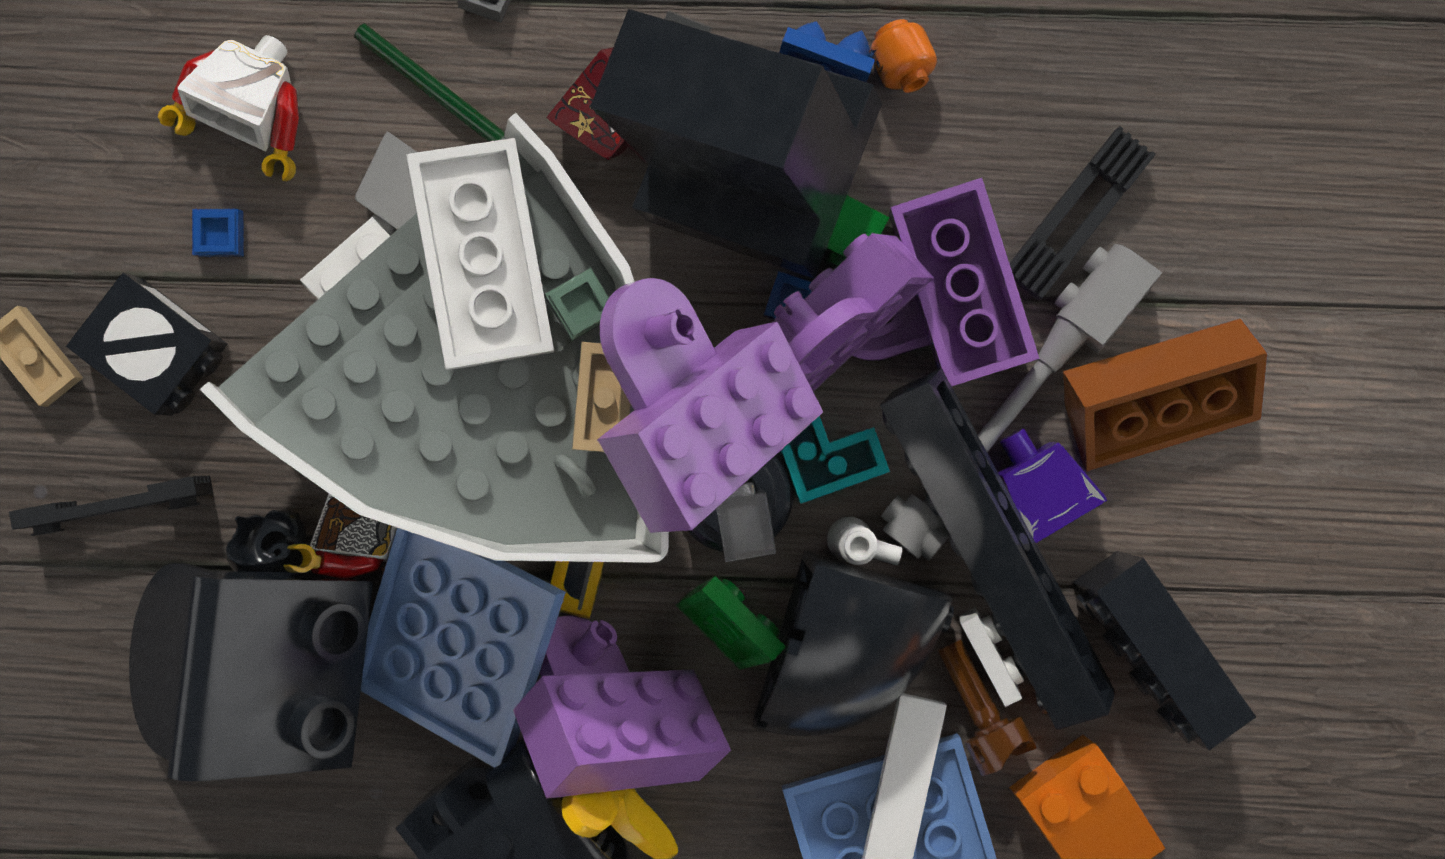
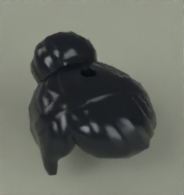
[226,508,306,572]

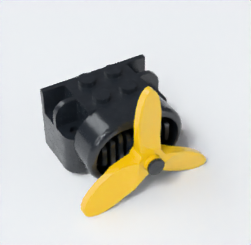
[395,737,678,859]

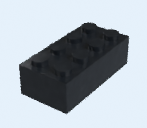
[1072,551,1256,751]

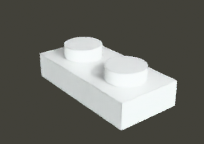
[959,607,1024,707]

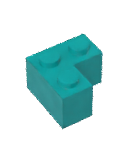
[780,416,890,504]

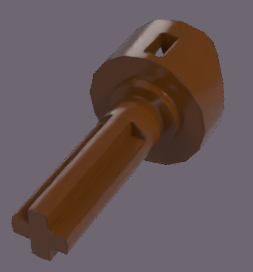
[938,639,1037,776]

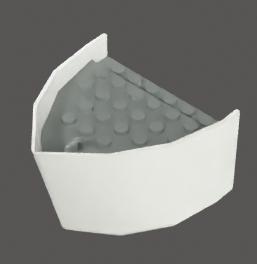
[200,113,669,562]

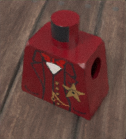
[546,47,647,163]

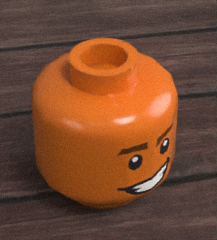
[869,19,937,93]

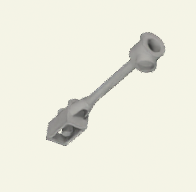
[881,244,1162,561]

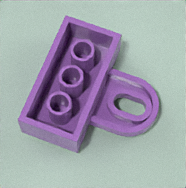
[852,178,1040,386]

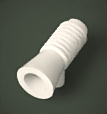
[827,517,902,565]

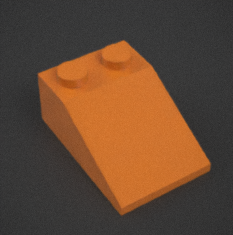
[1009,735,1166,859]

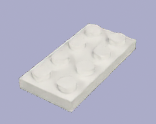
[406,138,554,371]

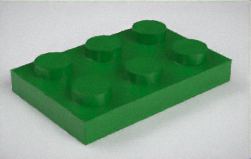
[675,576,786,670]

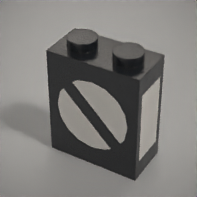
[66,272,228,416]

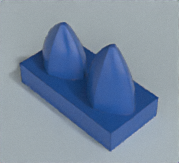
[779,21,875,82]

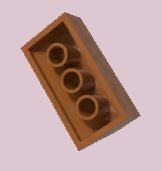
[1063,318,1267,471]

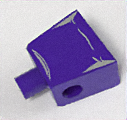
[998,428,1108,543]

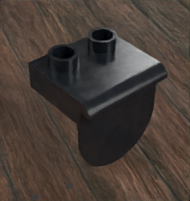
[129,563,373,781]

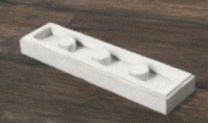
[862,693,947,859]

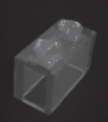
[717,482,776,562]

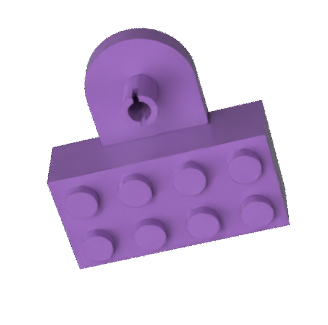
[774,233,934,392]
[597,278,823,533]
[513,616,731,799]

